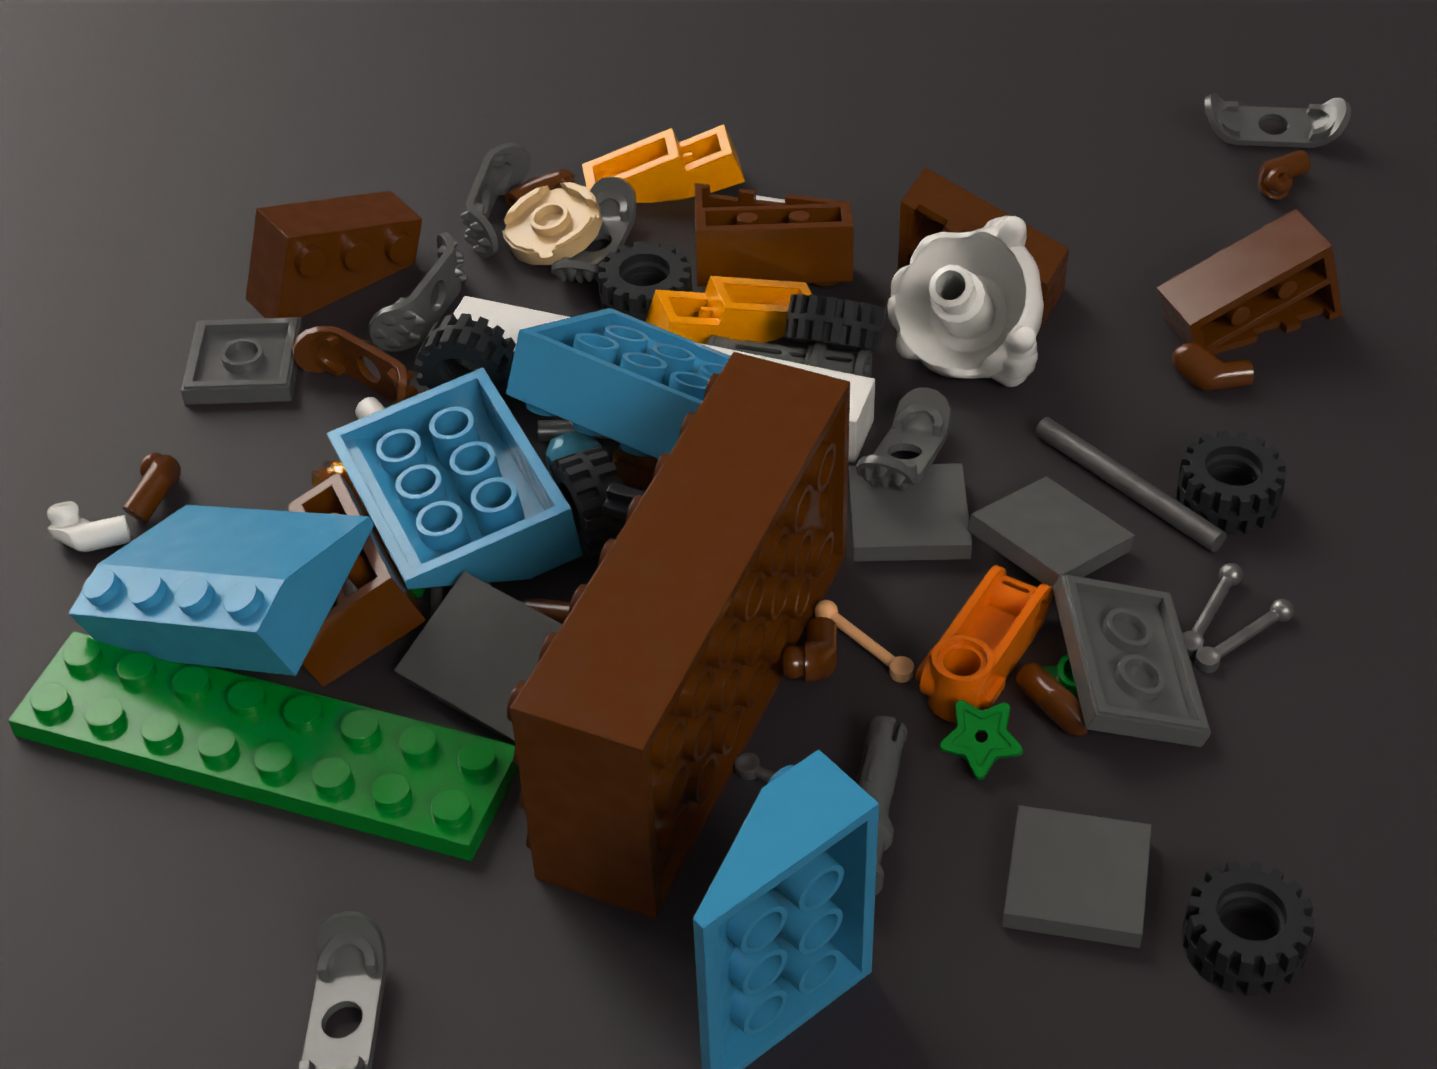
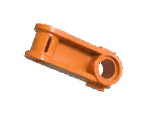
[915,565,1053,723]

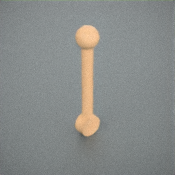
[814,600,914,683]

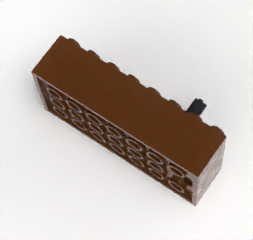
[507,352,850,920]

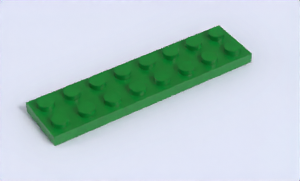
[8,631,519,861]

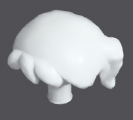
[887,216,1044,387]

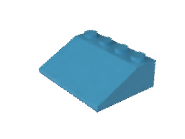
[506,308,730,459]
[327,367,583,589]
[68,505,375,676]
[693,749,879,1069]

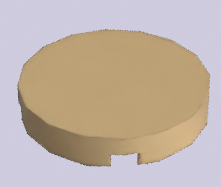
[503,182,603,265]

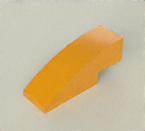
[582,124,745,203]
[645,276,812,345]

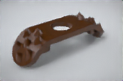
[293,326,418,405]

